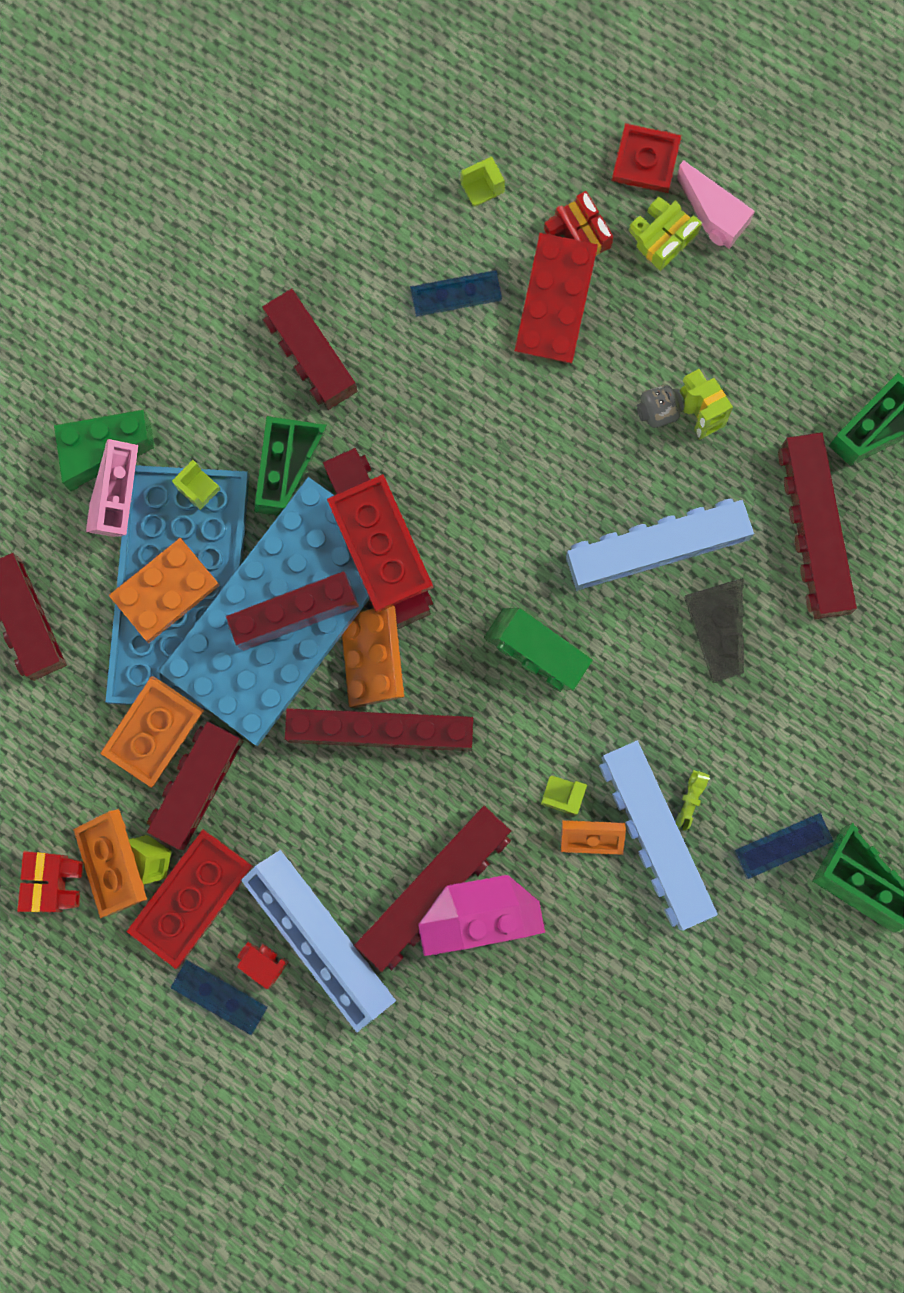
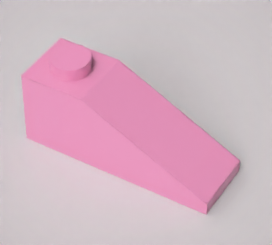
[677,161,755,249]
[86,439,138,537]

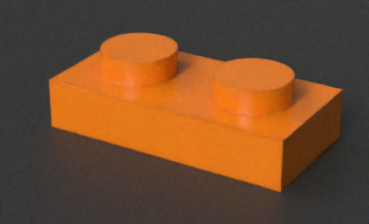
[561,820,626,855]

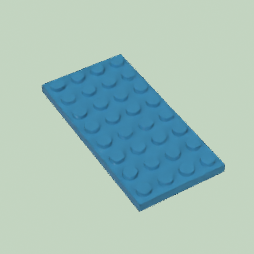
[105,465,250,710]
[159,477,370,746]

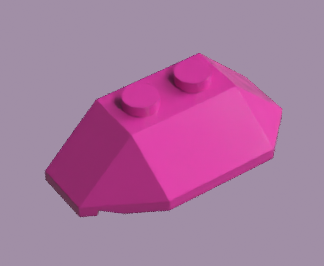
[418,875,545,956]

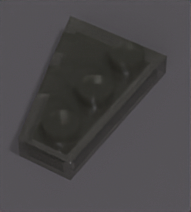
[684,578,744,684]

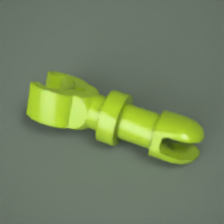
[675,770,710,831]

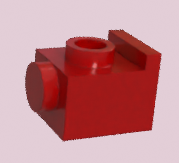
[237,942,289,989]

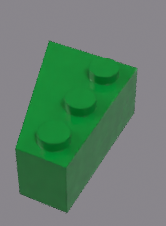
[829,373,904,466]
[54,410,154,492]
[254,416,327,516]
[483,607,593,692]
[812,822,904,933]

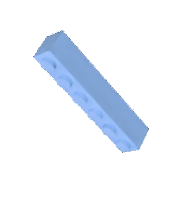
[566,499,754,591]
[599,740,718,930]
[241,850,396,1032]

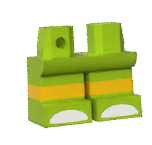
[629,197,702,271]
[679,369,733,440]

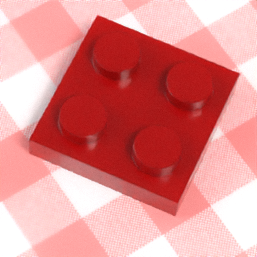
[612,123,682,193]

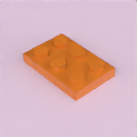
[109,538,220,643]
[342,606,404,708]
[100,676,205,788]
[73,809,147,918]

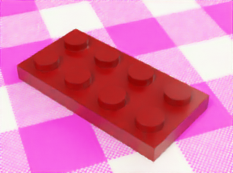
[514,233,598,364]
[327,474,434,613]
[126,829,254,969]

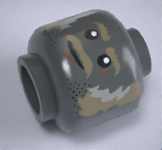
[637,385,684,428]

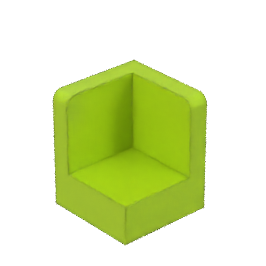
[461,156,505,207]
[172,460,221,510]
[541,776,587,816]
[129,835,171,884]

